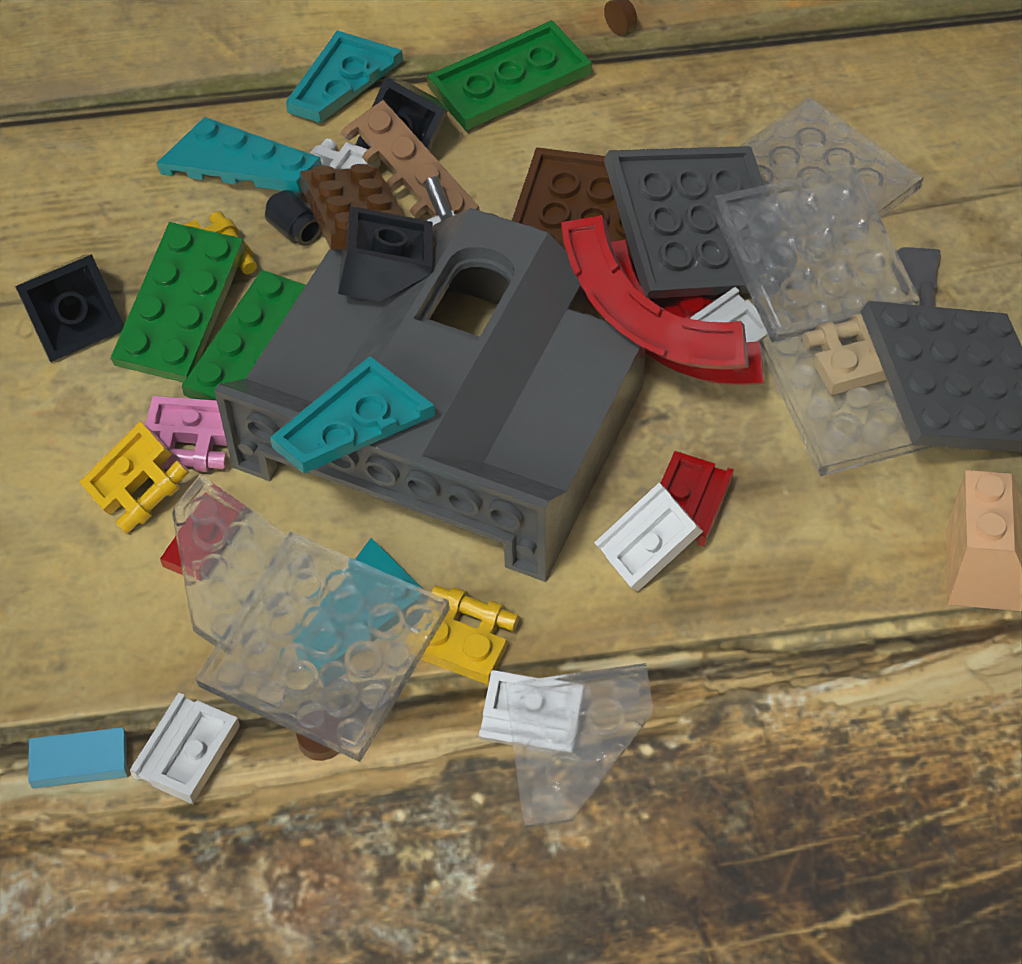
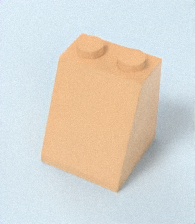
[946,470,1022,611]

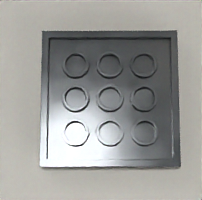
[603,146,795,299]
[860,301,1022,452]

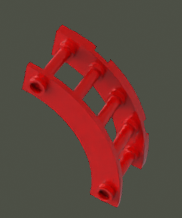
[561,215,765,386]

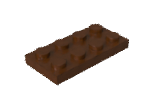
[300,164,405,250]

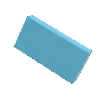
[28,727,127,788]

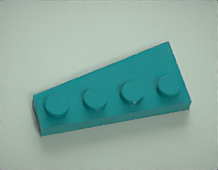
[156,117,322,193]

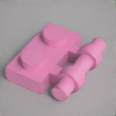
[145,396,228,472]

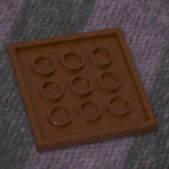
[512,147,654,301]

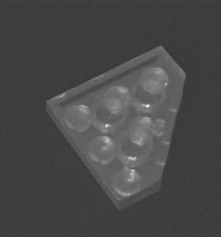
[172,474,309,657]
[505,663,653,828]

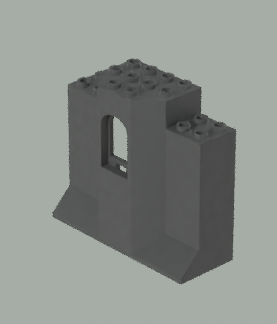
[214,208,646,582]

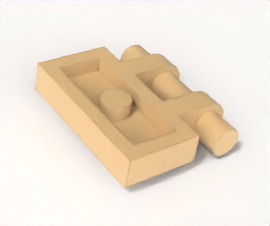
[803,313,887,395]

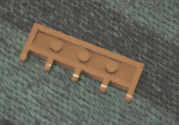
[341,100,480,218]

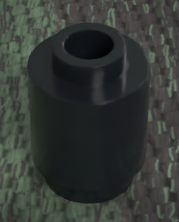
[265,190,321,245]

